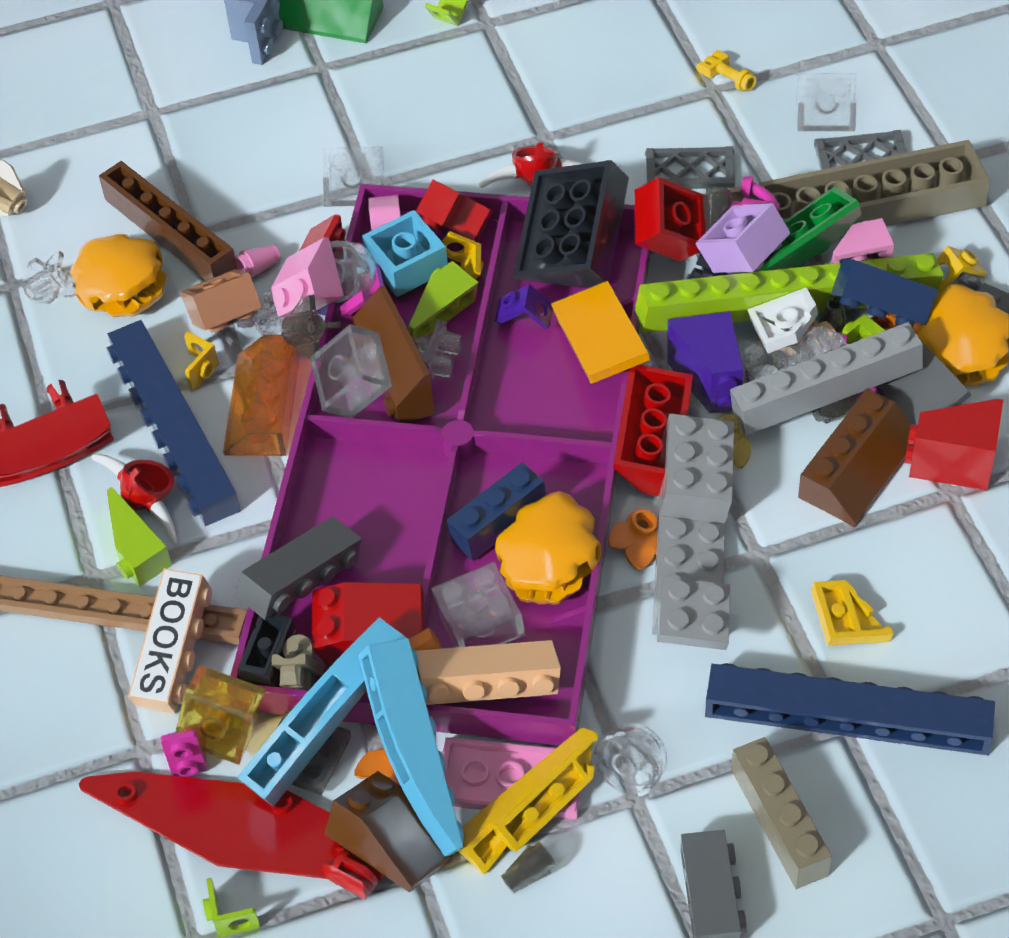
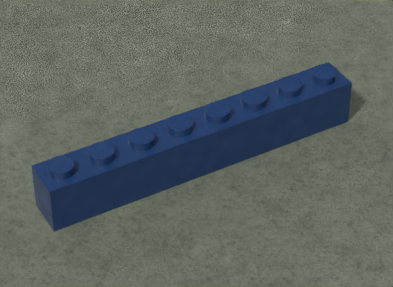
[106,320,241,527]
[705,663,995,756]

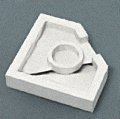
[747,287,818,354]

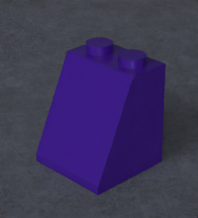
[667,312,743,413]

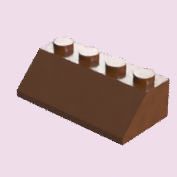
[350,285,435,423]
[798,389,914,527]

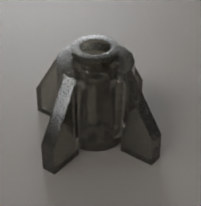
[281,295,341,359]

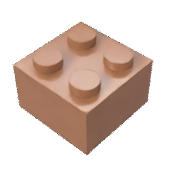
[180,269,262,333]

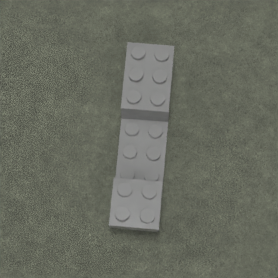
[652,414,734,650]

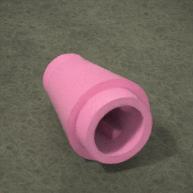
[235,245,281,279]

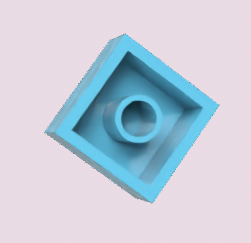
[362,210,448,297]

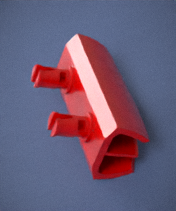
[0,380,114,487]

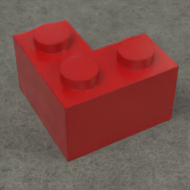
[416,179,494,242]

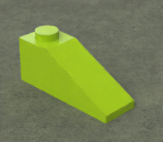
[408,261,478,345]
[107,487,172,587]

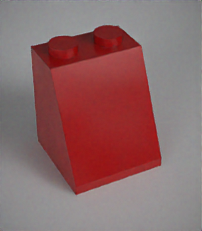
[904,399,1004,491]

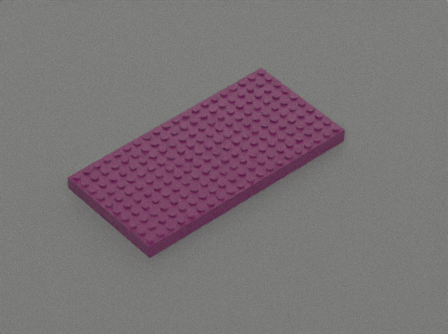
[227,184,651,745]

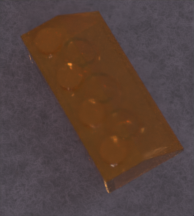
[223,334,300,456]

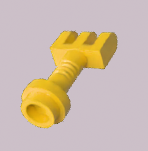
[696,50,757,92]

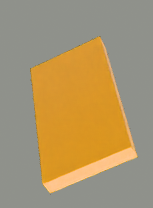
[551,281,650,384]

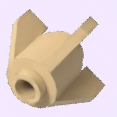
[0,160,27,216]

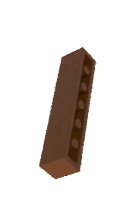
[99,160,238,281]

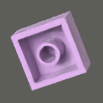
[695,203,790,273]

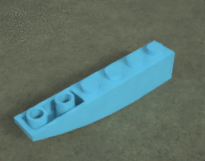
[237,617,406,807]
[358,638,464,856]

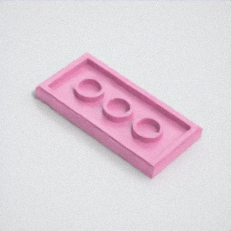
[443,737,581,820]

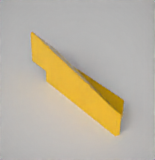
[458,728,598,874]

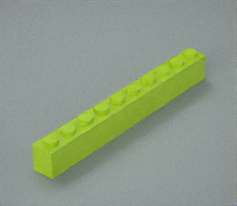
[635,253,944,333]

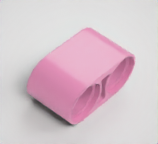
[368,195,401,230]

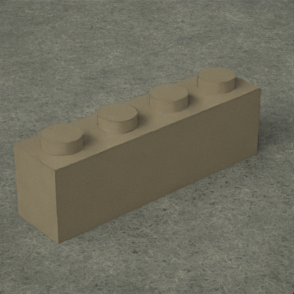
[731,737,832,889]

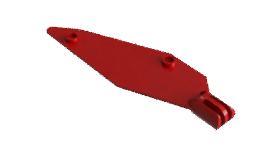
[79,771,385,900]

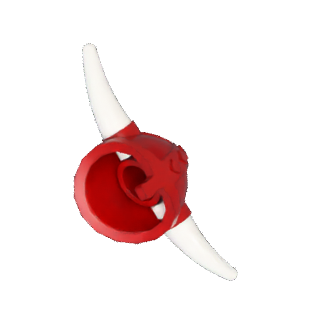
[478,142,583,188]
[92,454,178,545]

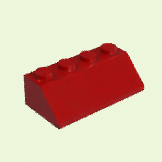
[613,365,693,496]

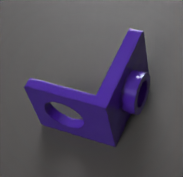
[494,284,553,329]

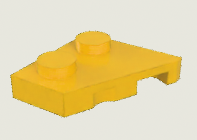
[811,580,893,646]

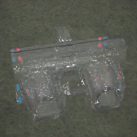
[412,320,462,383]

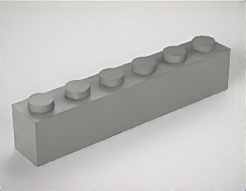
[730,322,923,436]

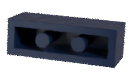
[831,259,937,328]
[447,462,546,562]

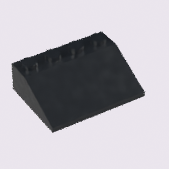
[513,160,629,288]

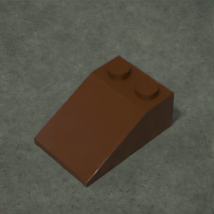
[324,771,454,893]

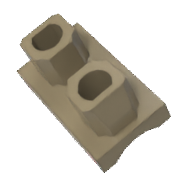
[271,634,324,691]

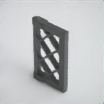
[814,130,906,170]
[645,146,735,189]

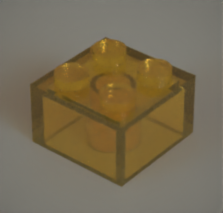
[175,665,266,765]

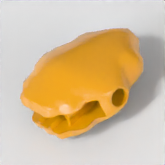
[70,234,167,317]
[916,284,1009,387]
[495,491,601,605]

